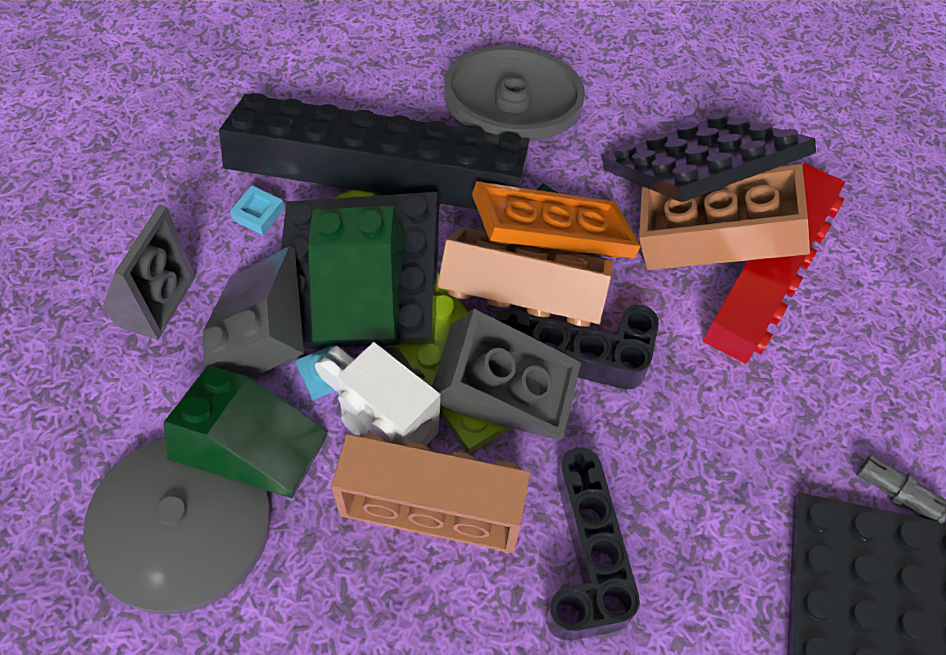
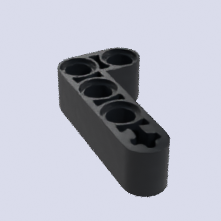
[495,305,659,390]
[546,447,640,641]

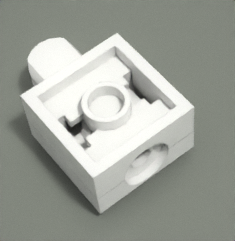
[315,342,441,446]

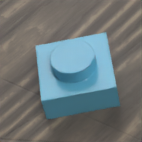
[229,185,285,236]
[295,345,336,401]

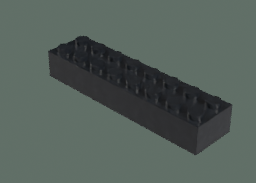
[219,93,530,210]

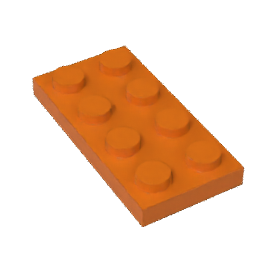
[472,181,641,259]

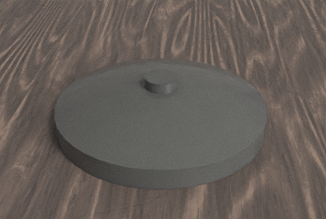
[444,46,585,141]
[83,438,271,615]

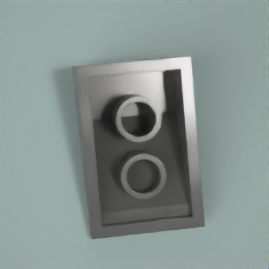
[103,205,196,340]
[203,246,304,378]
[432,309,581,440]

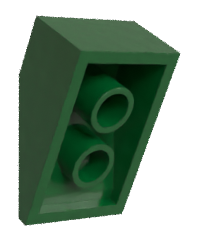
[308,206,405,344]
[164,365,328,499]

